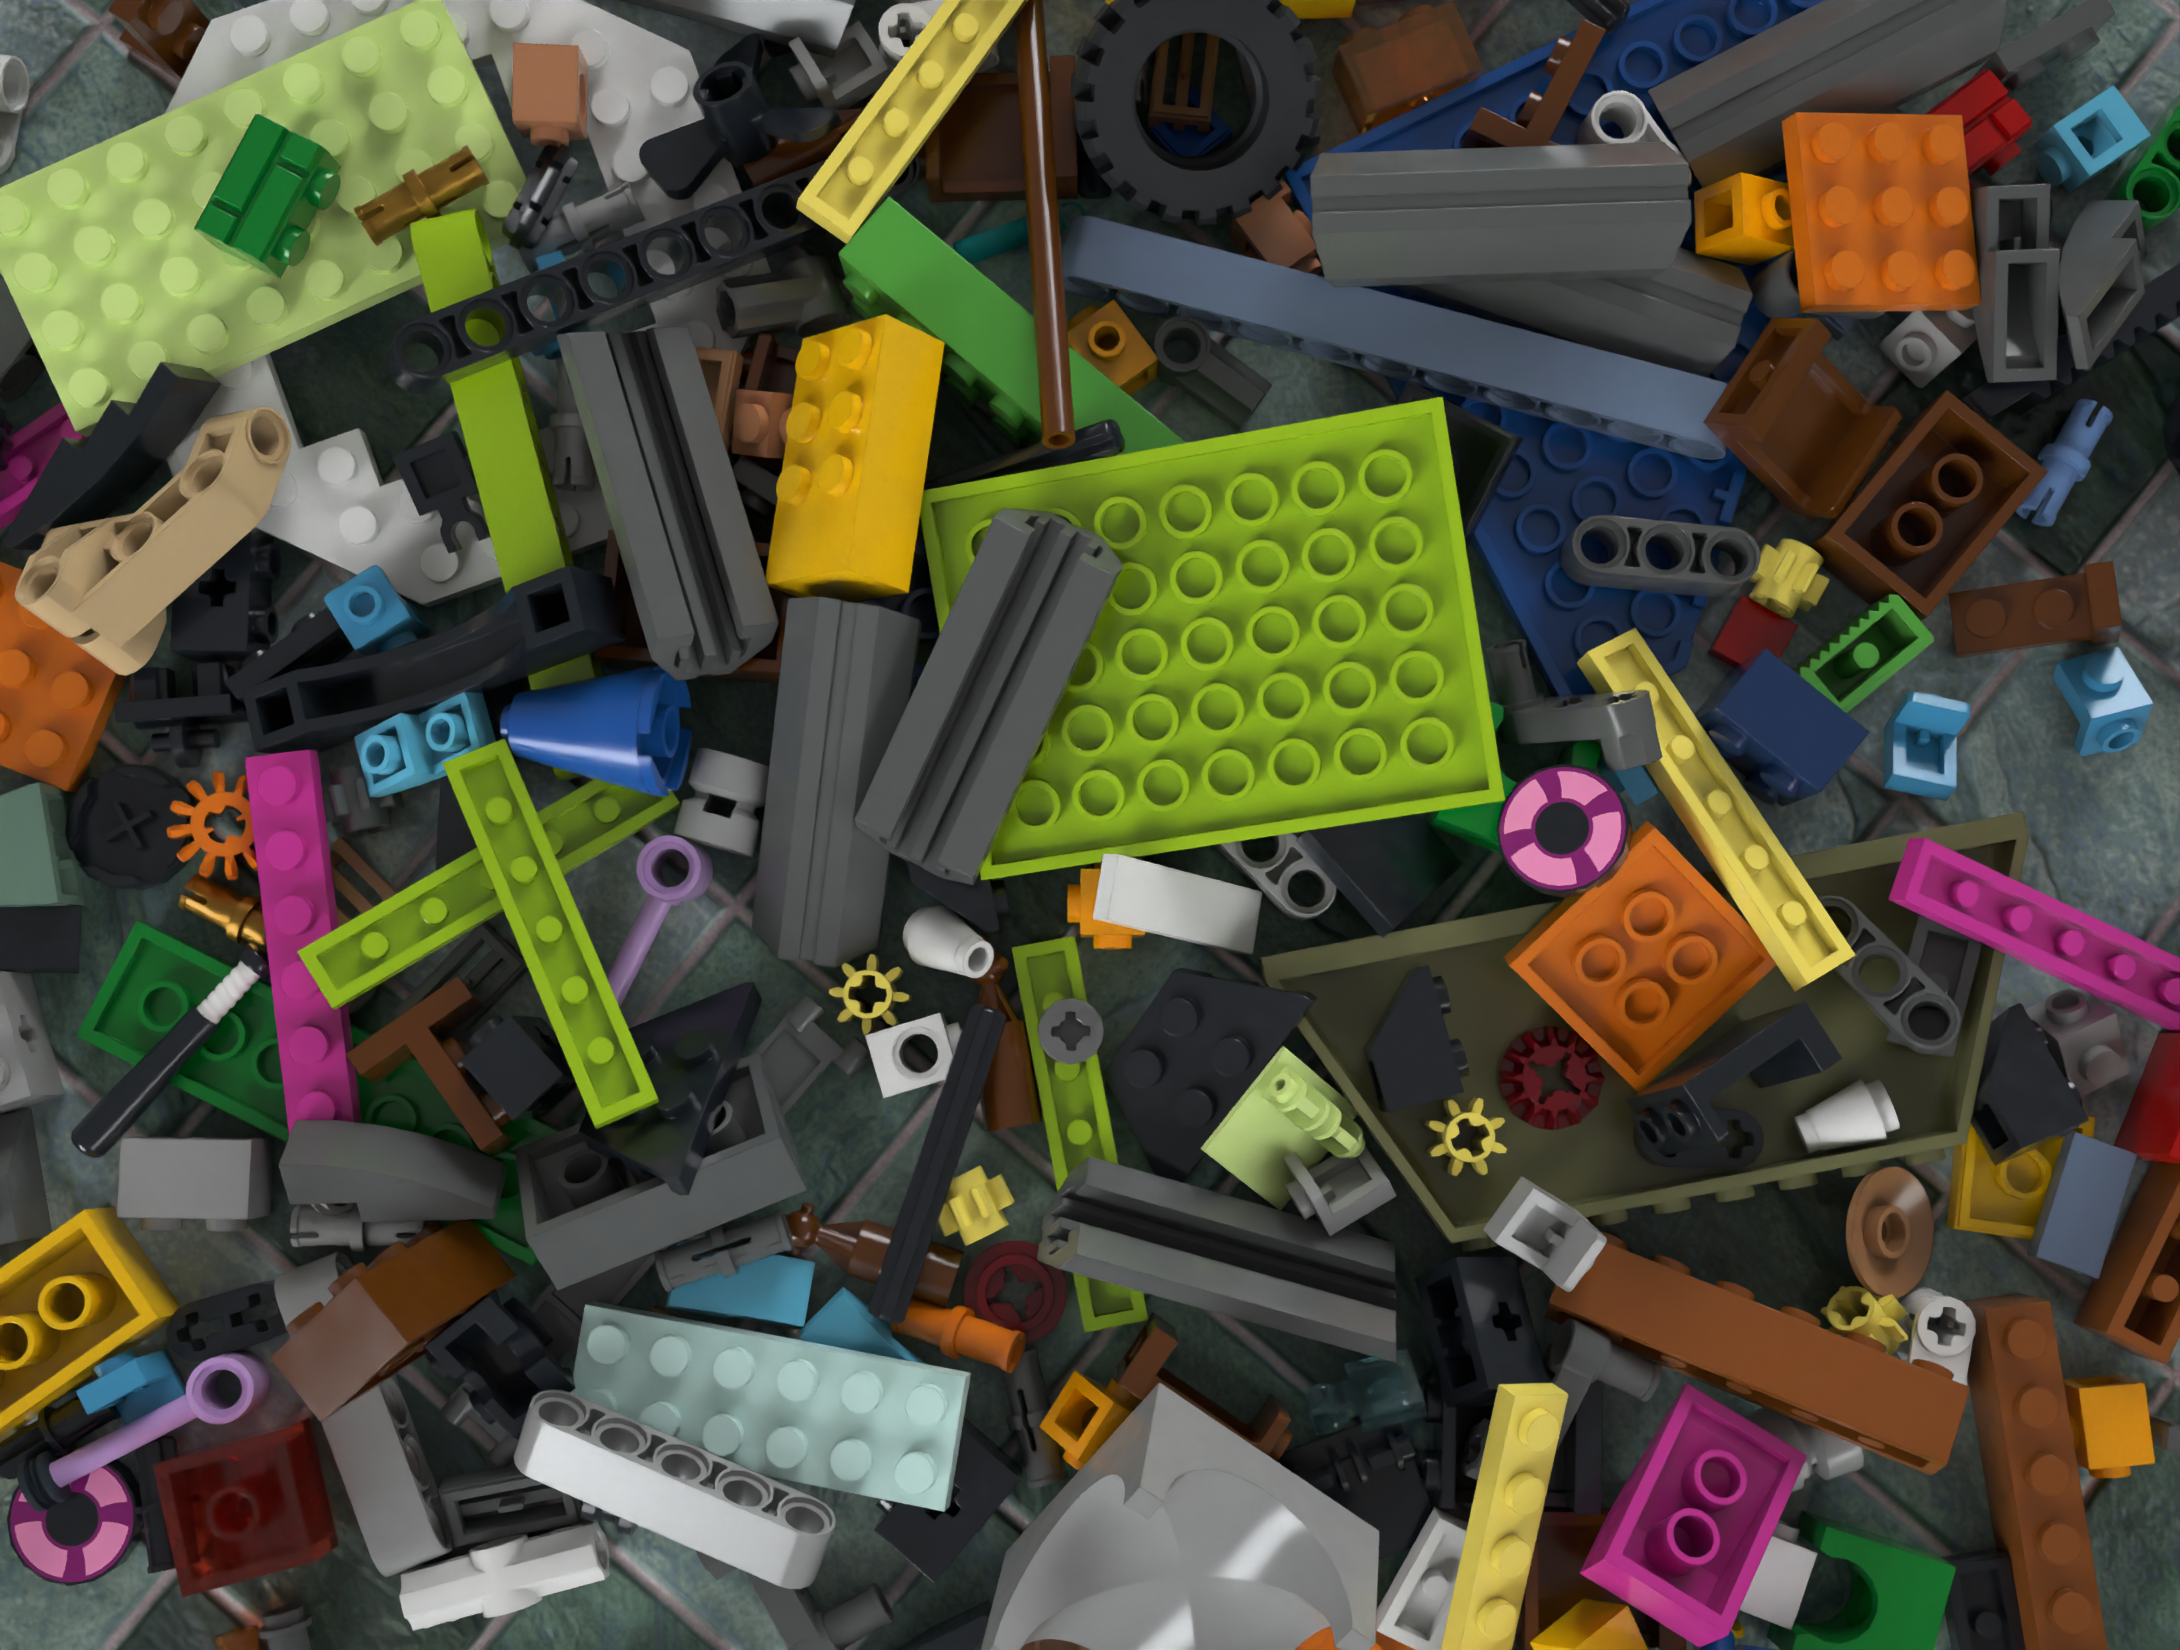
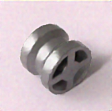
[1038,998,1104,1064]

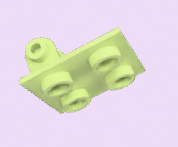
[1200,1046,1365,1211]

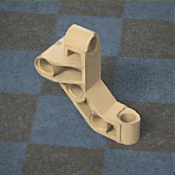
[15,406,291,675]

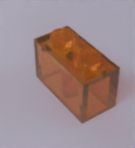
[1332,0,1482,135]

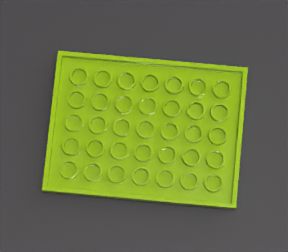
[920,396,1505,880]

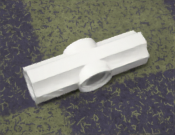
[399,1521,610,1631]

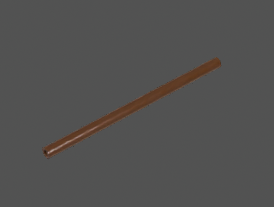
[1014,0,1076,449]

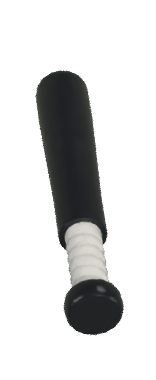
[71,943,270,1158]

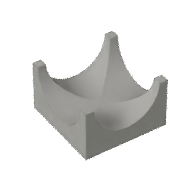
[981,1382,1379,1650]

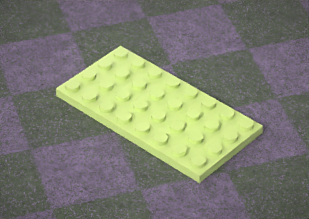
[0,0,527,437]

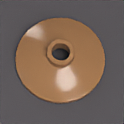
[1846,1166,1934,1298]

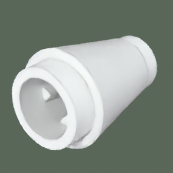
[903,906,994,978]
[1793,1079,1900,1154]

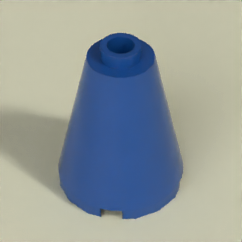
[500,665,692,796]

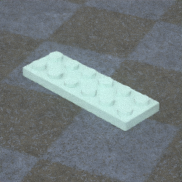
[570,1301,971,1512]

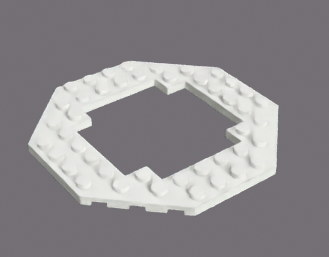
[165,0,771,608]

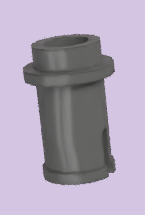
[258,1603,313,1650]

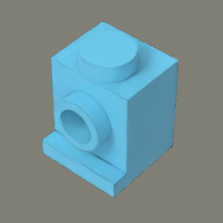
[2034,85,2151,194]

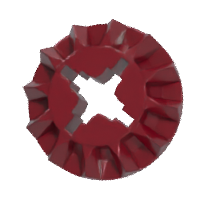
[1499,1026,1605,1130]
[963,1240,1067,1345]

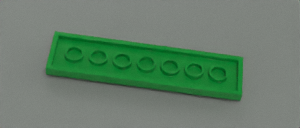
[76,921,562,1266]

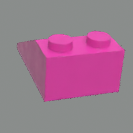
[1580,1383,1807,1648]

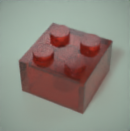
[153,1417,339,1598]

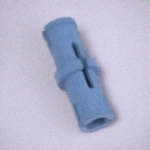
[2016,399,2114,527]

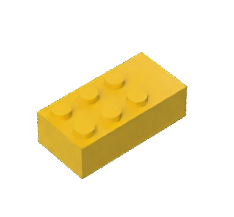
[765,314,945,602]
[0,1207,181,1442]

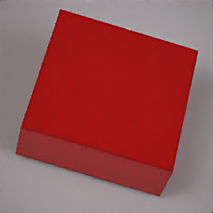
[1707,595,1798,667]

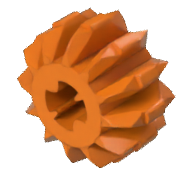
[167,771,258,880]

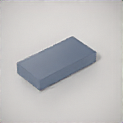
[2027,1132,2138,1279]

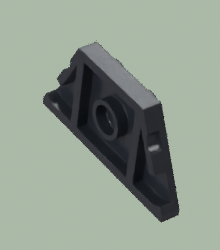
[1103,968,1317,1183]
[579,982,762,1195]

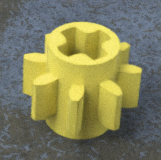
[1749,539,1830,618]
[829,954,912,1035]
[1424,1097,1507,1176]
[938,1165,1015,1246]
[1820,1286,1908,1356]

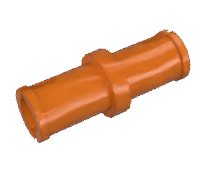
[890,1297,1026,1373]

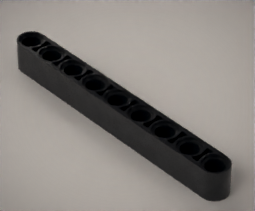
[386,155,920,393]

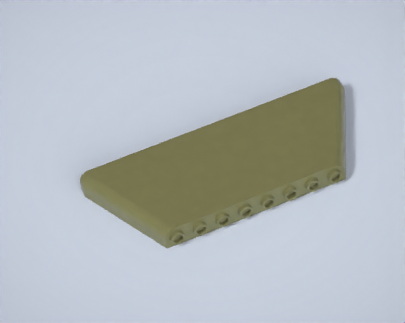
[1259,811,2029,1252]

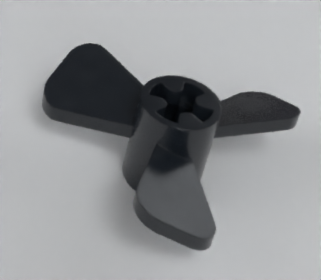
[639,34,842,200]

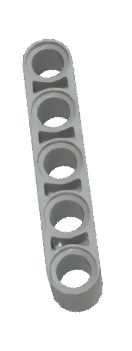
[274,1250,453,1577]
[514,1390,836,1589]

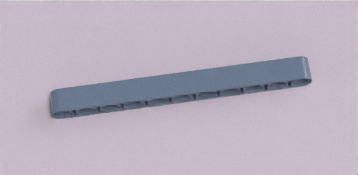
[1062,216,1728,459]

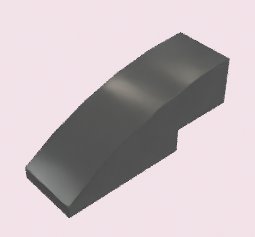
[1970,184,2060,383]
[2059,200,2147,370]
[279,1120,507,1222]

